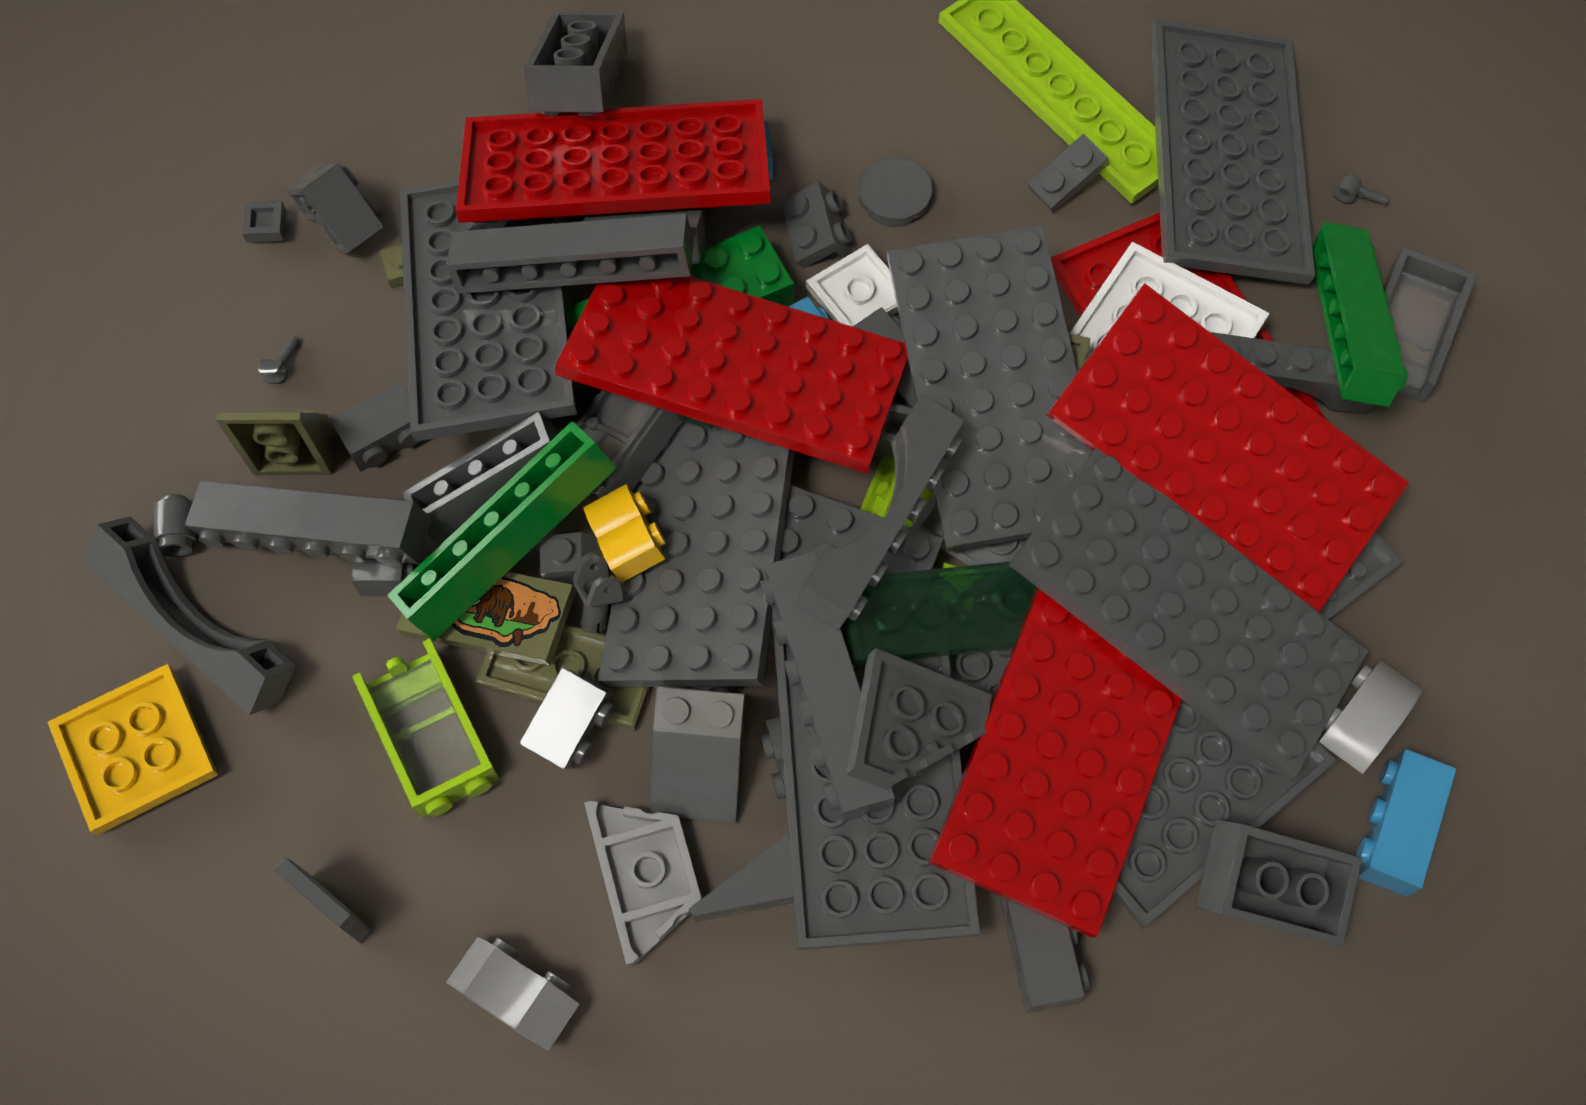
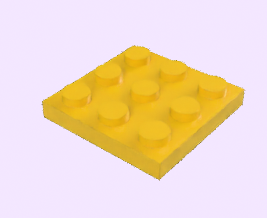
[47,664,218,836]

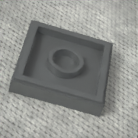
[274,858,372,944]

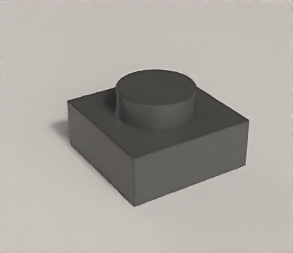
[242,201,286,242]

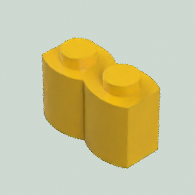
[583,484,667,583]

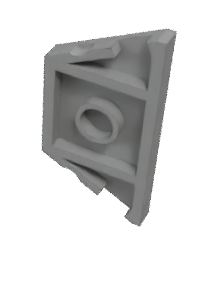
[584,801,702,968]

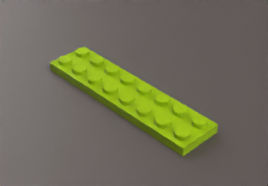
[938,0,1158,204]

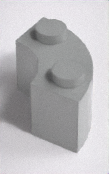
[1319,659,1423,774]
[446,937,580,1051]

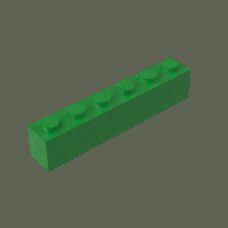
[1312,222,1408,407]
[387,421,616,641]

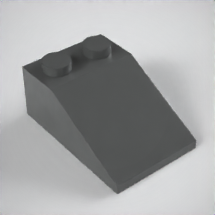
[650,686,748,823]

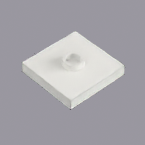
[806,244,898,326]

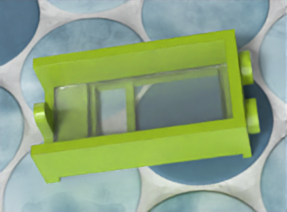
[352,638,499,819]

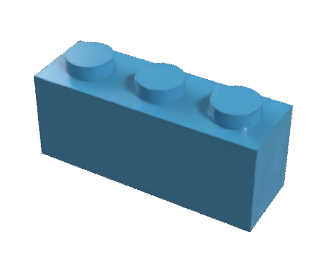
[1356,749,1456,898]

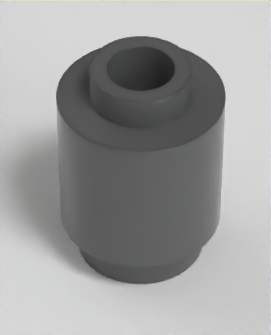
[153,494,197,557]

